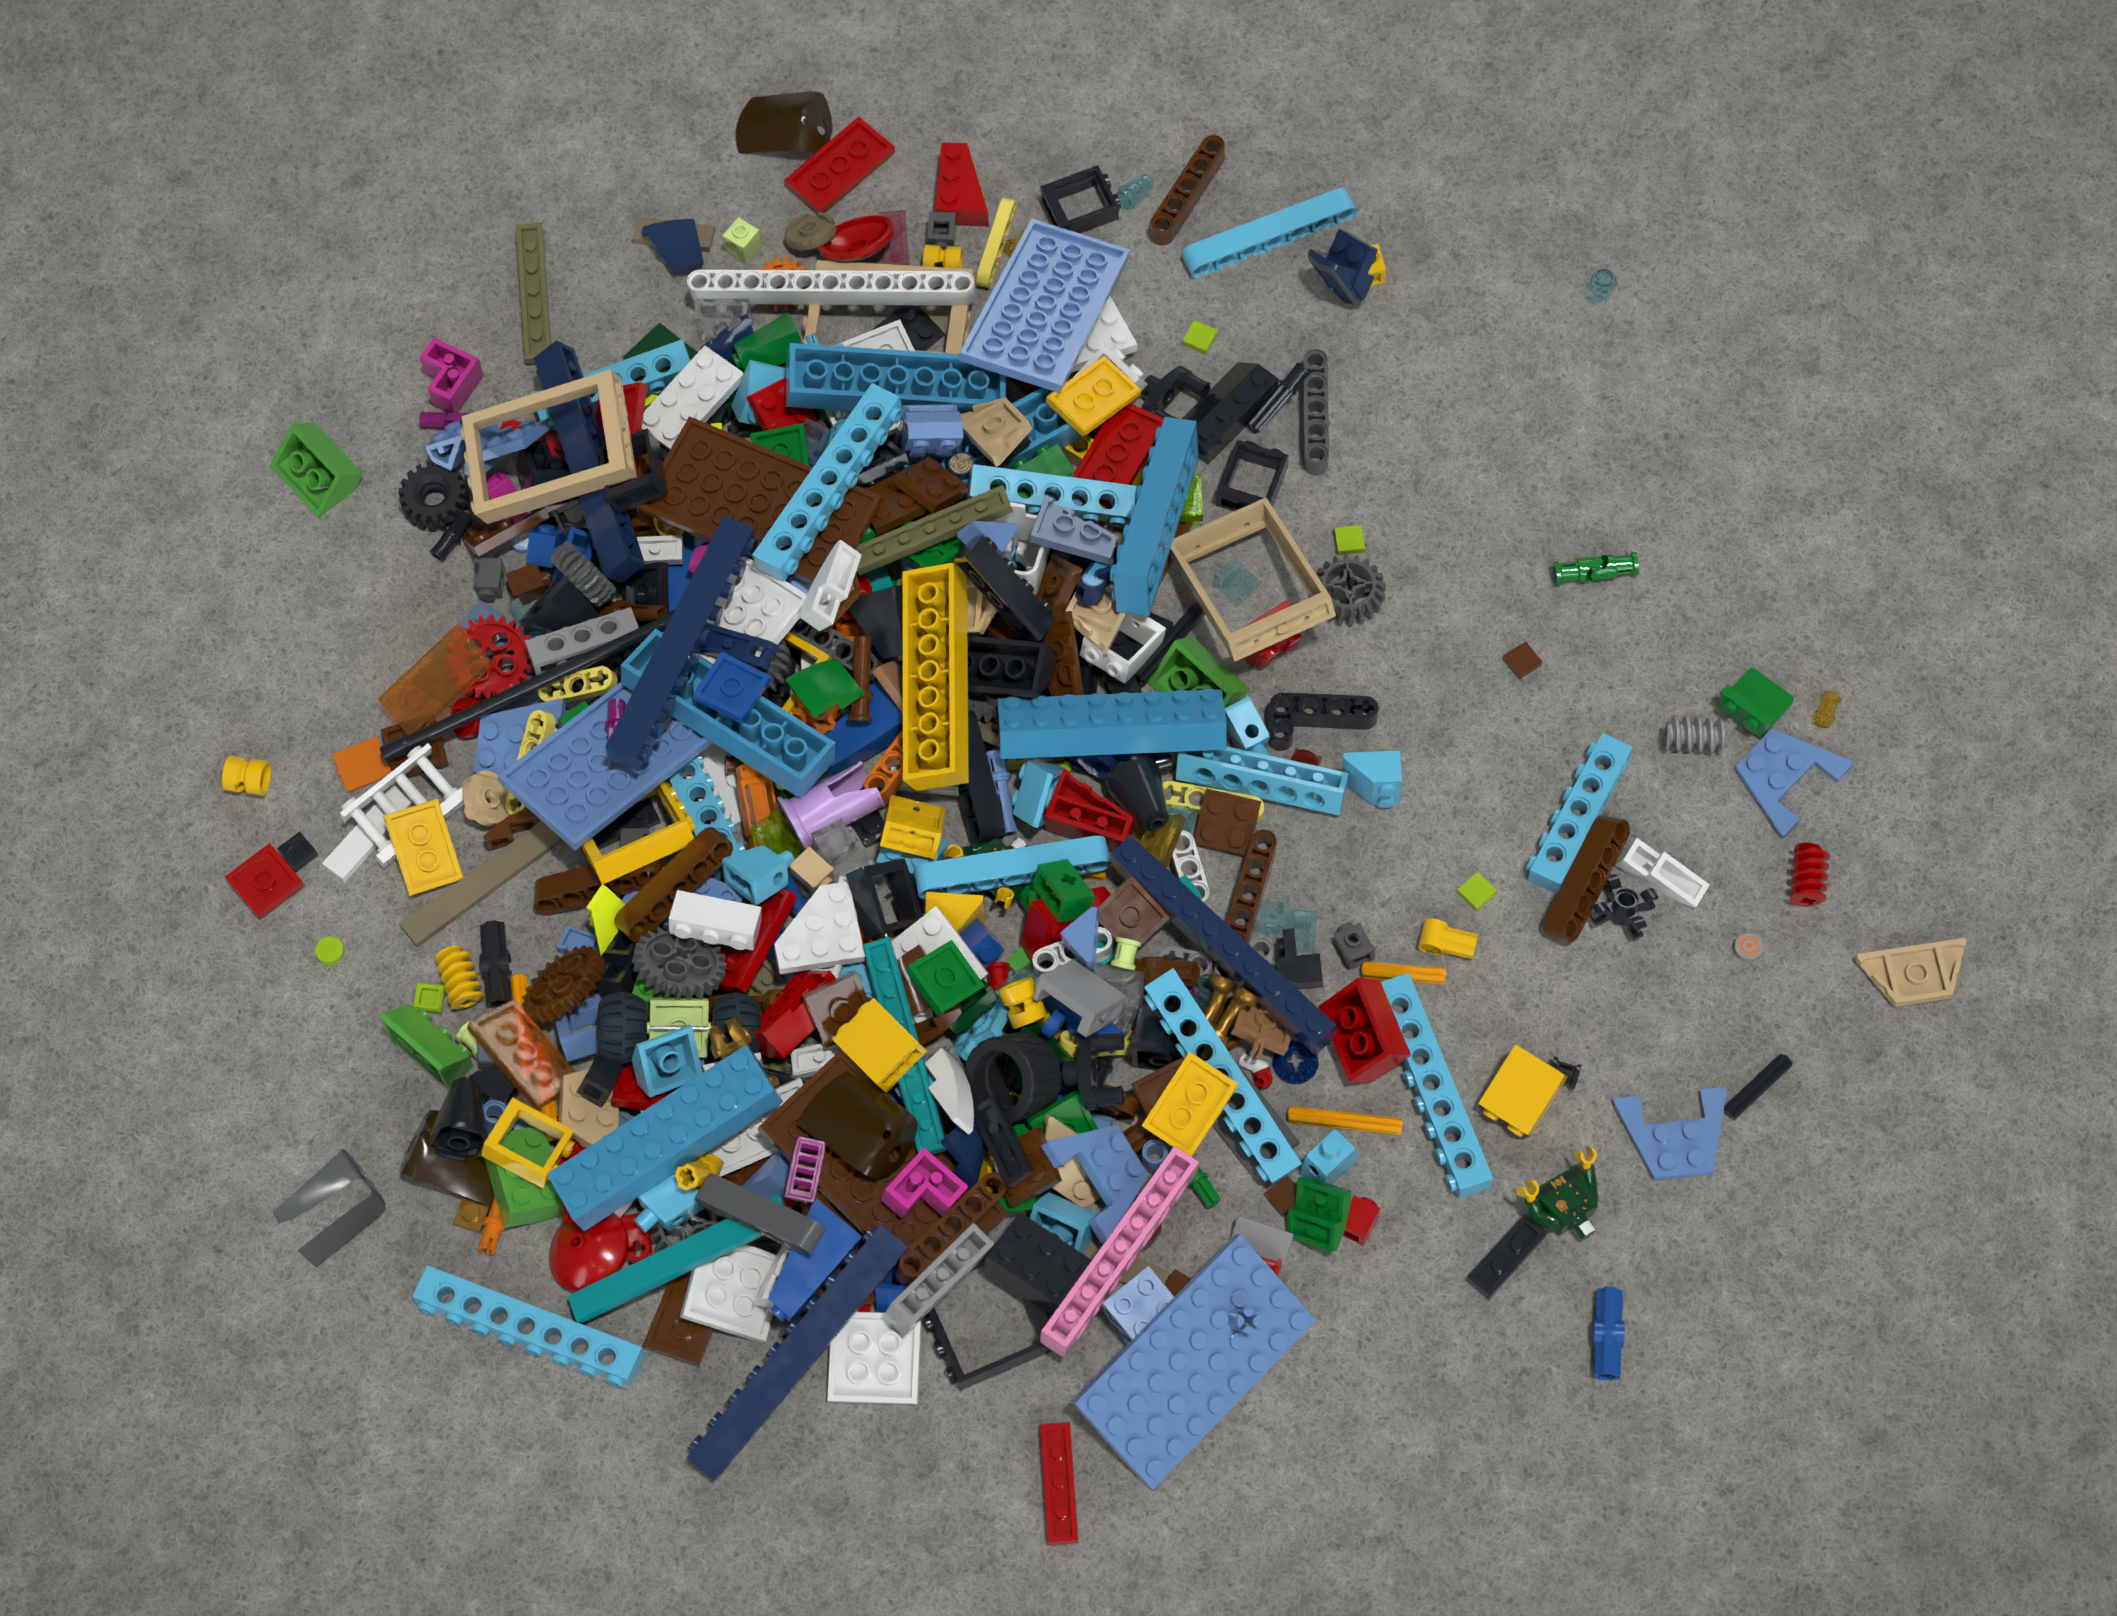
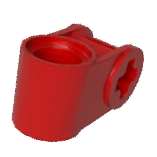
[620,1213,653,1266]

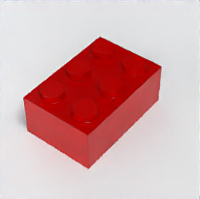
[1318,978,1411,1083]

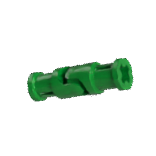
[1553,552,1639,585]

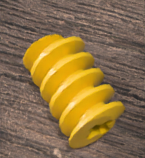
[435,945,484,1010]

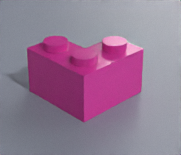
[419,337,484,413]
[880,1148,969,1219]

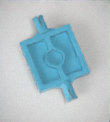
[951,990,1009,1061]

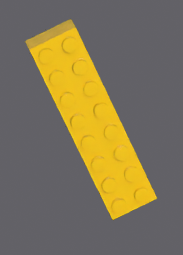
[903,562,969,791]

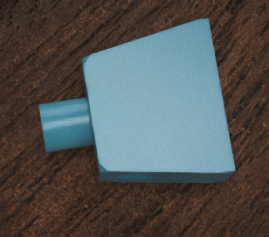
[1225,696,1271,756]
[722,846,795,905]
[1299,1129,1359,1184]
[634,1173,705,1233]

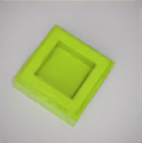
[1182,320,1218,355]
[1334,525,1365,556]
[1457,872,1498,912]
[413,983,446,1014]

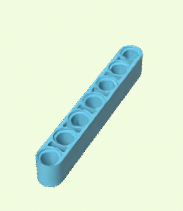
[1181,188,1358,278]
[913,836,1111,899]

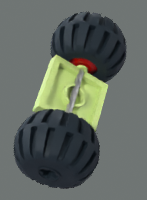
[596,992,761,1064]

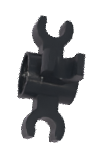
[1590,874,1659,939]

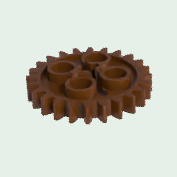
[522,945,605,1023]

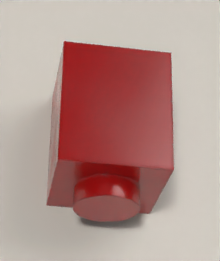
[1343,1195,1380,1246]

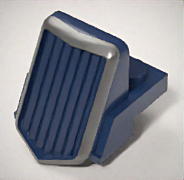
[1308,229,1378,304]

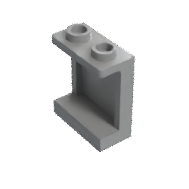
[1033,959,1127,1037]

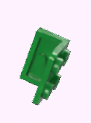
[1717,668,1794,739]

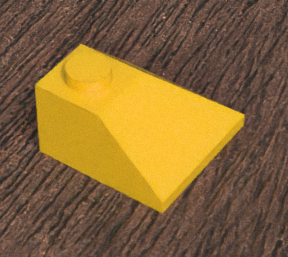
[925,892,986,934]

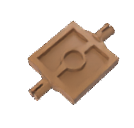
[1231,1002,1292,1059]

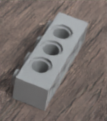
[525,607,643,676]
[885,1223,995,1334]

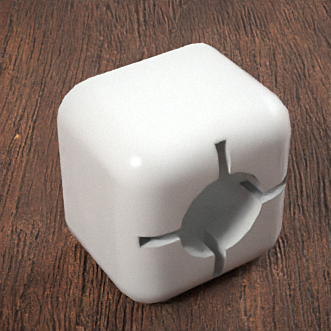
[968,502,1050,596]

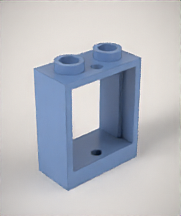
[555,993,602,1062]

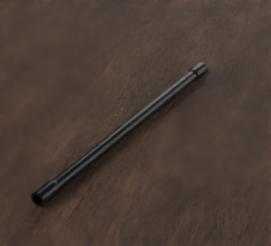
[380,609,676,762]

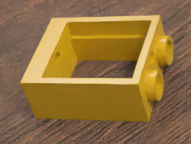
[880,795,946,859]
[481,1098,575,1189]

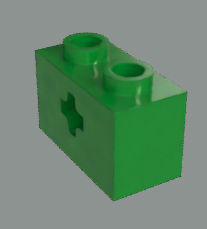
[1032,859,1095,923]

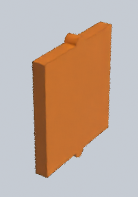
[332,736,392,793]

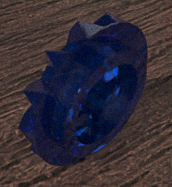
[1272,1039,1319,1084]

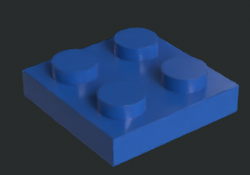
[693,652,771,724]

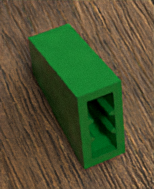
[732,313,803,372]

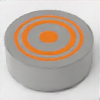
[1734,933,1764,963]

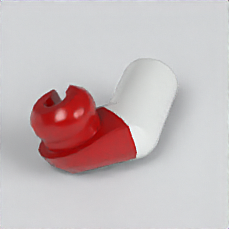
[1238,1053,1273,1089]

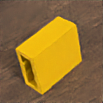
[832,998,927,1093]
[1478,1044,1568,1137]

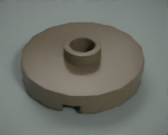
[784,212,836,250]

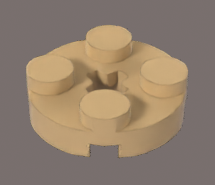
[462,770,510,827]

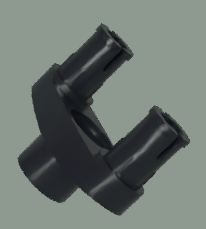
[1141,366,1211,418]
[1062,1032,1125,1110]

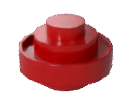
[450,697,481,738]

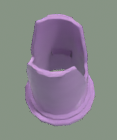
[777,761,885,851]

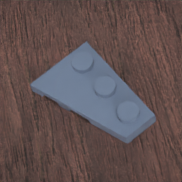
[1029,495,1118,565]

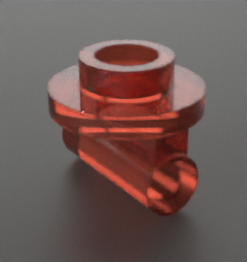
[1291,748,1323,766]

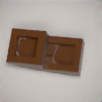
[483,808,539,851]
[915,1003,962,1045]

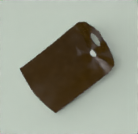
[735,91,833,154]
[796,1071,918,1178]
[400,1110,495,1206]

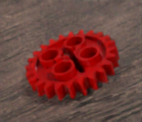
[445,614,534,701]

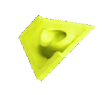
[586,884,625,956]

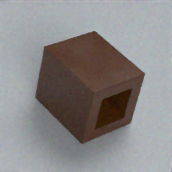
[505,563,550,608]

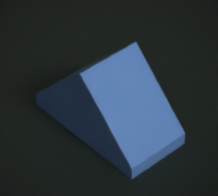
[957,521,1017,555]
[1060,907,1099,972]
[742,1150,800,1198]

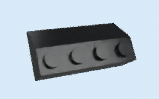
[1182,362,1279,465]
[951,535,1055,641]
[967,636,1058,698]

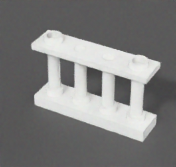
[340,744,464,869]

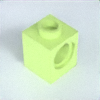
[722,217,762,264]

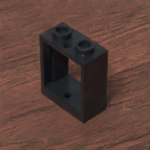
[1040,165,1121,234]
[598,428,668,513]
[1216,440,1288,511]
[846,858,923,940]

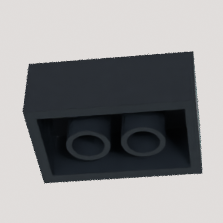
[984,1212,1092,1316]

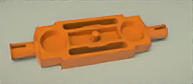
[735,763,782,850]

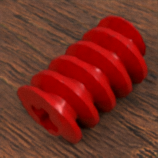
[1790,842,1830,906]

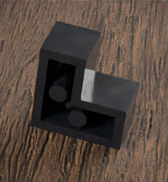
[516,441,579,500]

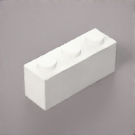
[669,890,762,950]

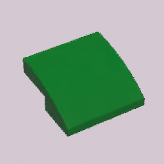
[785,659,864,719]
[1287,1176,1352,1252]

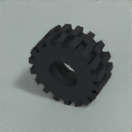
[398,461,470,532]

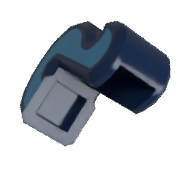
[1068,553,1116,605]

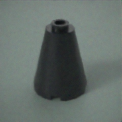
[1106,755,1169,831]
[429,1077,488,1160]

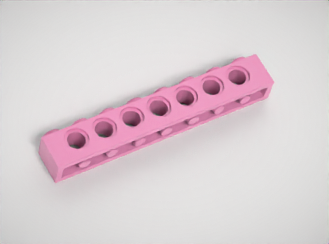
[1040,1146,1199,1359]

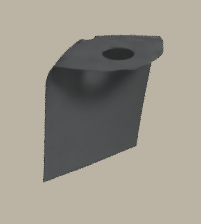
[273,1149,386,1267]

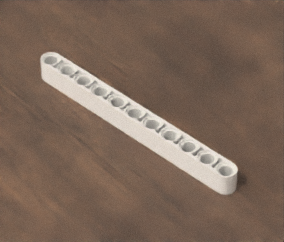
[687,270,977,306]

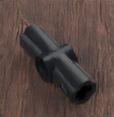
[479,920,512,1008]

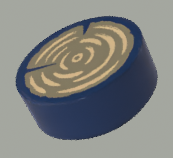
[947,451,975,480]

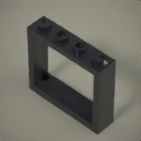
[923,1243,1052,1391]

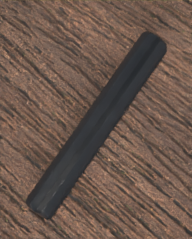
[1134,602,1205,684]

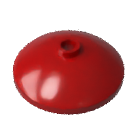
[818,215,895,262]
[549,1213,629,1292]

